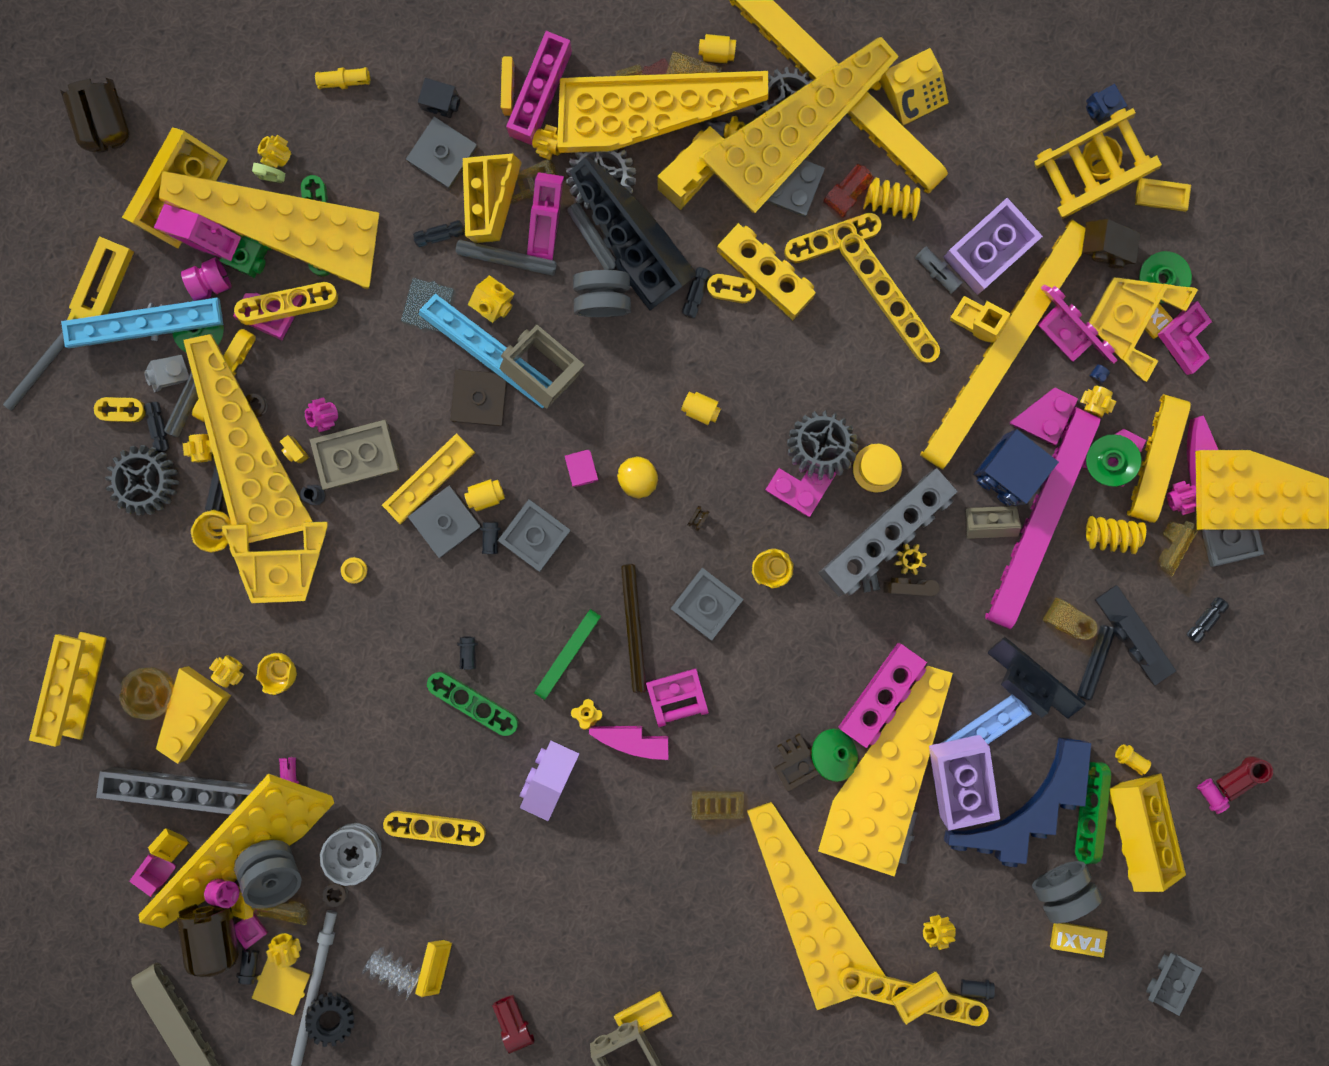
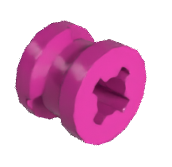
[204,879,239,908]

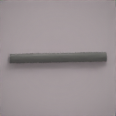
[3,331,65,411]

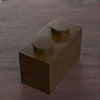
[1082,219,1141,269]

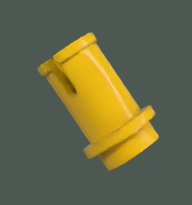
[1115,744,1151,775]

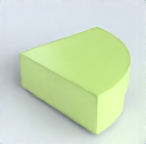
[252,163,285,183]

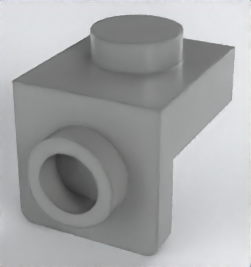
[145,355,189,392]

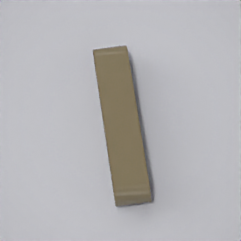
[131,963,222,1066]

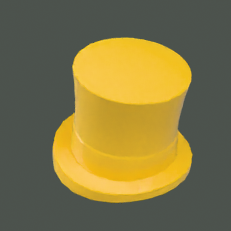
[853,444,902,493]

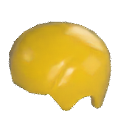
[1082,136,1123,180]
[617,456,658,499]
[191,510,231,553]
[752,549,794,588]
[256,653,297,695]

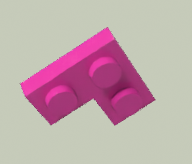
[1157,301,1212,375]
[765,468,836,517]

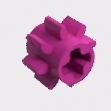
[305,398,338,432]
[1167,481,1196,515]

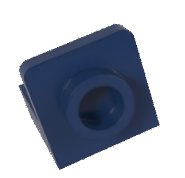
[1086,83,1128,123]

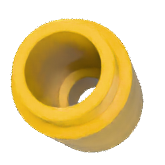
[698,34,736,64]
[681,391,721,425]
[464,479,505,512]

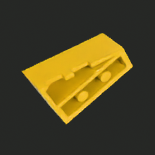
[657,126,724,210]
[463,153,522,243]
[156,666,231,764]

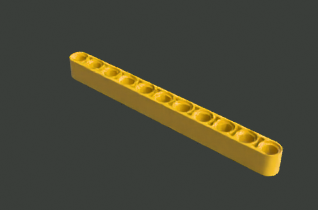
[729,0,948,194]
[920,219,1085,469]

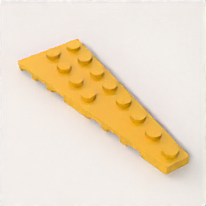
[700,37,899,213]
[747,802,885,1010]

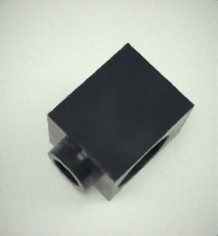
[418,78,460,118]

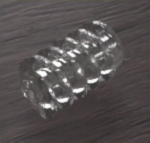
[361,946,421,1001]

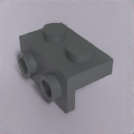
[1146,952,1203,1016]

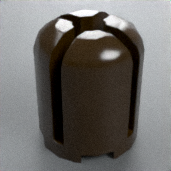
[60,78,130,153]
[177,904,239,977]

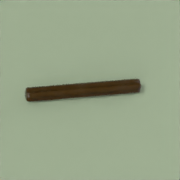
[621,564,646,693]

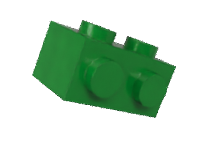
[220,231,272,279]

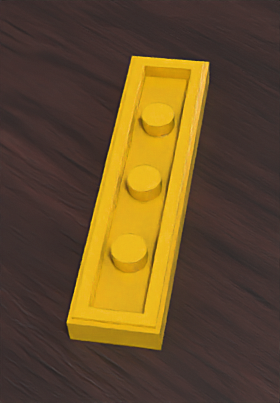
[382,433,476,524]

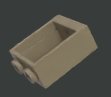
[499,325,584,409]
[590,1020,662,1066]

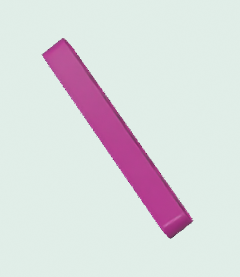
[985,407,1100,629]

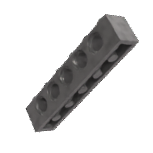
[818,468,958,597]
[96,767,258,814]

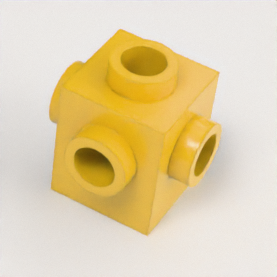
[468,275,514,323]

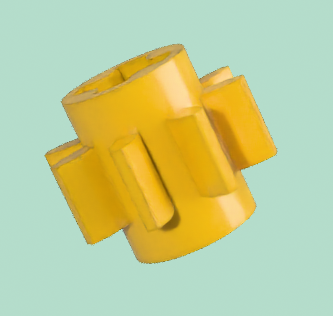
[532,124,560,160]
[257,135,291,168]
[1080,386,1116,418]
[183,434,213,463]
[894,544,927,575]
[209,655,244,688]
[923,915,955,950]
[266,933,301,968]

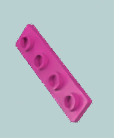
[1037,284,1118,364]

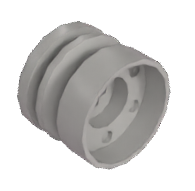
[320,823,382,886]

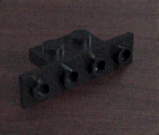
[1094,585,1176,686]
[988,637,1086,719]

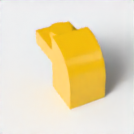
[950,296,1010,343]

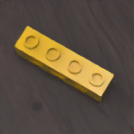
[717,223,816,320]

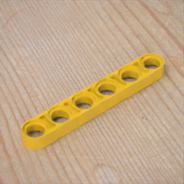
[839,233,940,363]
[839,968,989,1026]

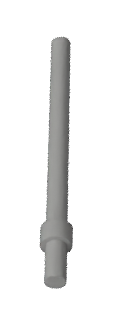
[291,910,337,1066]

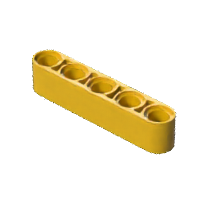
[1127,394,1190,523]

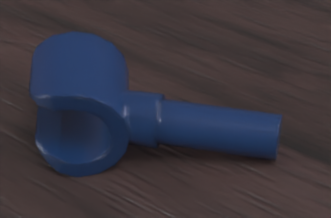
[1089,364,1110,385]

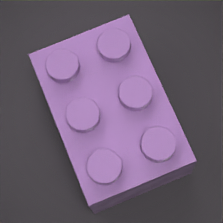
[943,198,1043,295]
[929,735,1000,830]

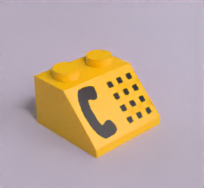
[880,48,949,126]

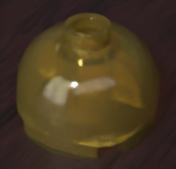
[119,667,175,720]

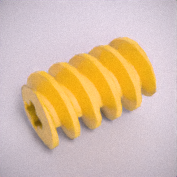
[863,177,921,221]
[1086,516,1147,554]

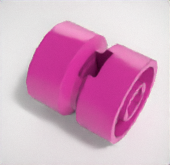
[181,257,231,301]

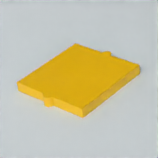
[252,958,310,1015]

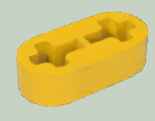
[707,274,756,303]
[94,397,146,422]

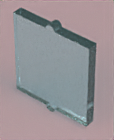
[401,278,454,332]

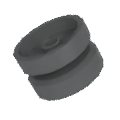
[573,270,631,317]
[234,840,302,909]
[1032,861,1103,924]

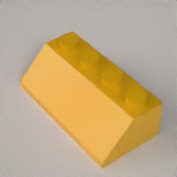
[122,127,228,249]
[1110,773,1186,892]

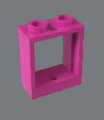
[154,204,241,261]

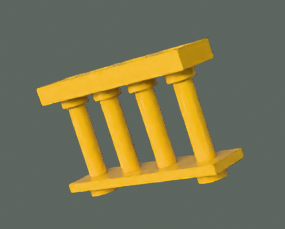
[1034,108,1162,219]
[29,632,107,747]

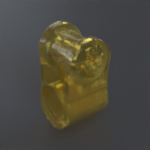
[1043,597,1098,640]

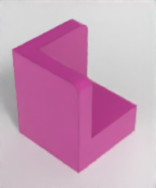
[565,450,599,488]
[129,854,176,897]

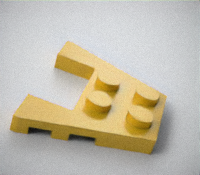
[1089,277,1198,382]
[222,522,328,603]

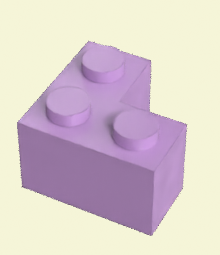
[520,741,579,821]

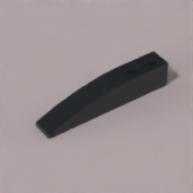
[569,155,697,311]

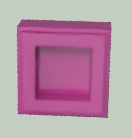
[234,912,268,950]

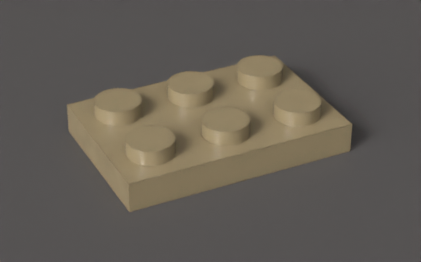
[310,420,400,490]

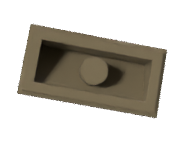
[965,506,1021,539]

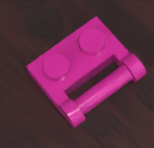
[646,668,709,727]

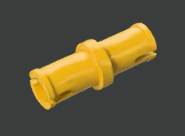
[315,67,370,89]

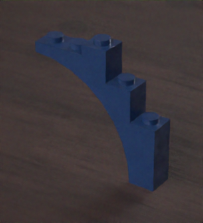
[944,738,1091,867]

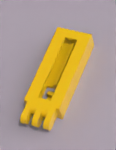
[67,236,134,320]

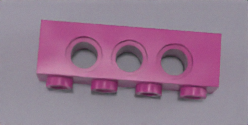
[506,31,572,146]
[838,643,927,748]

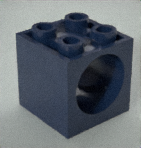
[973,429,1059,507]

